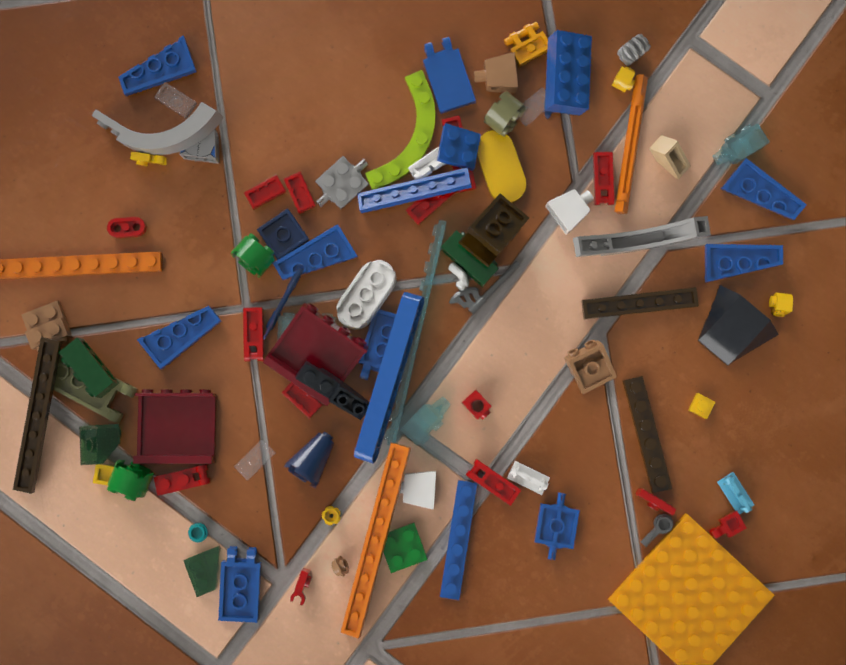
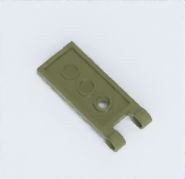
[54,349,138,424]

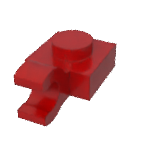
[708,511,747,539]
[290,568,312,606]

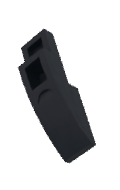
[295,361,369,420]

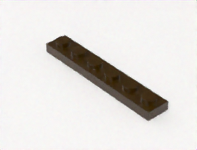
[581,287,699,320]
[623,376,672,494]

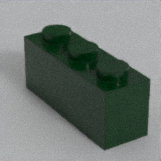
[441,230,499,288]
[59,337,119,398]

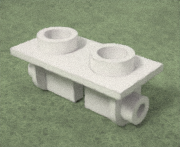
[408,147,446,180]
[507,461,550,495]

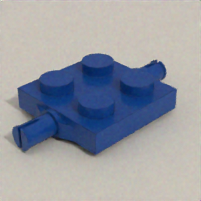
[534,492,580,560]

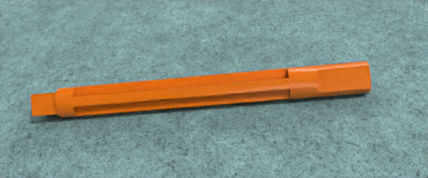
[614,74,648,214]

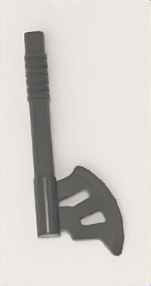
[449,261,521,315]

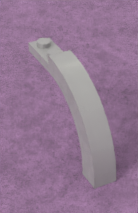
[92,102,224,155]
[573,216,711,257]

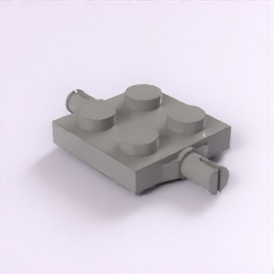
[315,156,369,209]

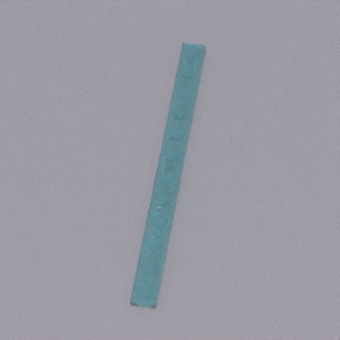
[384,220,447,445]

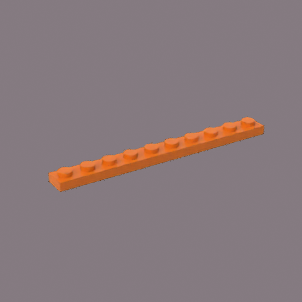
[0,252,163,279]
[340,442,411,639]

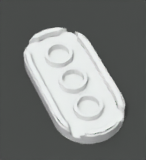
[336,260,396,330]

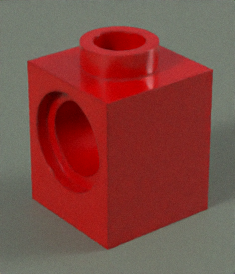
[462,390,492,420]

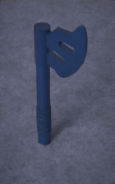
[263,267,304,340]

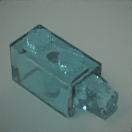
[712,123,770,166]
[400,397,451,446]

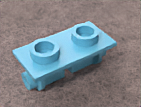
[717,472,754,515]

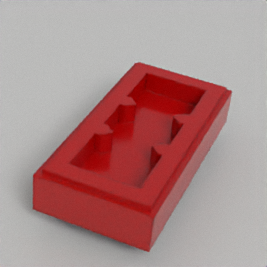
[284,171,316,214]
[244,175,286,210]
[281,382,323,419]
[635,488,676,515]

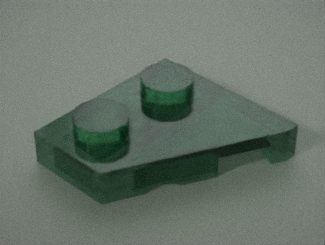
[183,545,221,597]

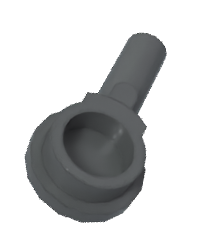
[640,514,673,547]

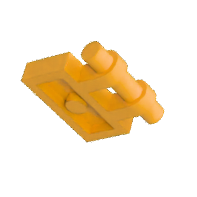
[504,22,548,67]

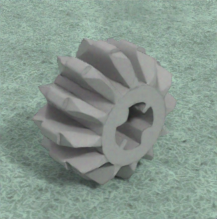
[617,34,651,66]

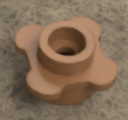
[331,556,349,577]

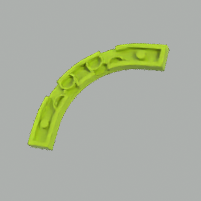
[365,70,435,190]

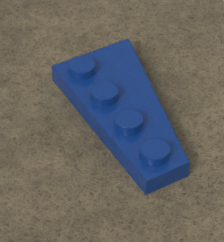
[118,35,197,96]
[721,158,807,220]
[705,244,783,283]

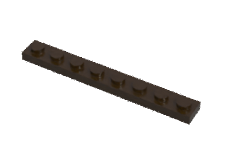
[13,337,63,494]

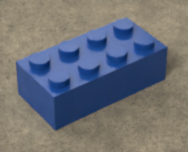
[545,30,592,116]

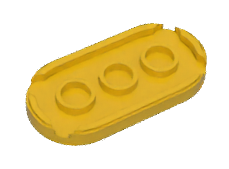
[477,130,526,203]

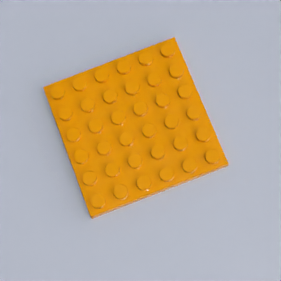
[608,513,775,665]

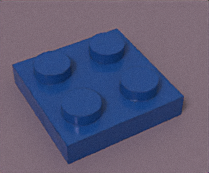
[437,123,481,171]

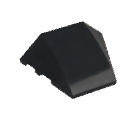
[698,285,779,365]

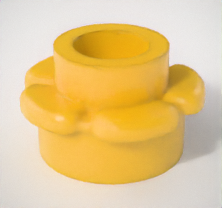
[322,506,341,525]

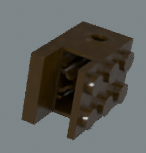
[458,193,529,267]

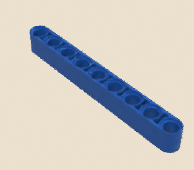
[354,292,424,463]

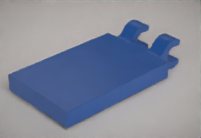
[423,37,476,114]
[358,309,396,380]
[218,546,261,623]

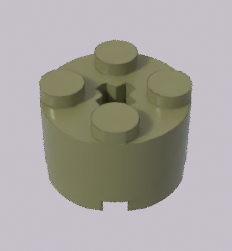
[483,91,527,137]

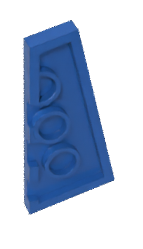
[273,224,358,280]
[137,306,222,369]

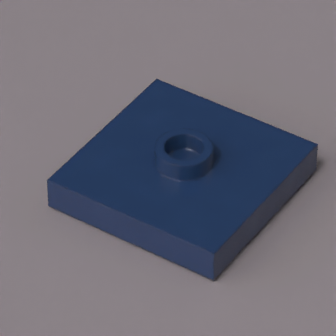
[256,208,310,260]

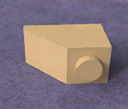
[649,135,691,179]

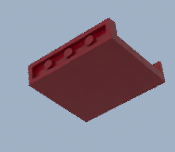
[263,302,368,406]
[133,389,217,464]

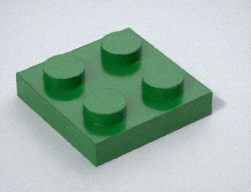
[383,522,428,573]

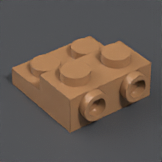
[21,301,73,351]
[564,340,617,394]

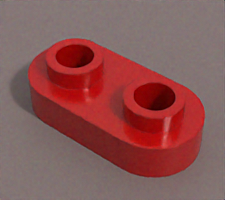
[107,217,147,238]

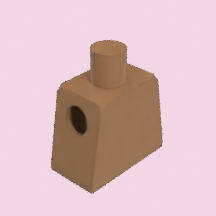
[474,52,518,93]

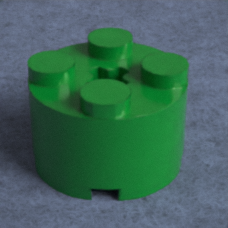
[230,233,275,278]
[107,460,154,501]

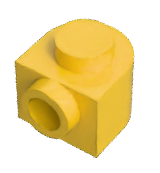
[611,67,635,93]
[769,292,793,317]

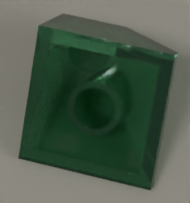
[79,424,121,465]

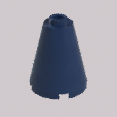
[284,432,334,488]

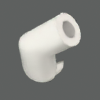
[448,262,469,290]

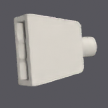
[545,189,594,235]
[399,471,436,509]

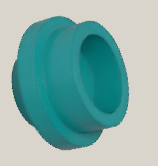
[188,523,208,543]

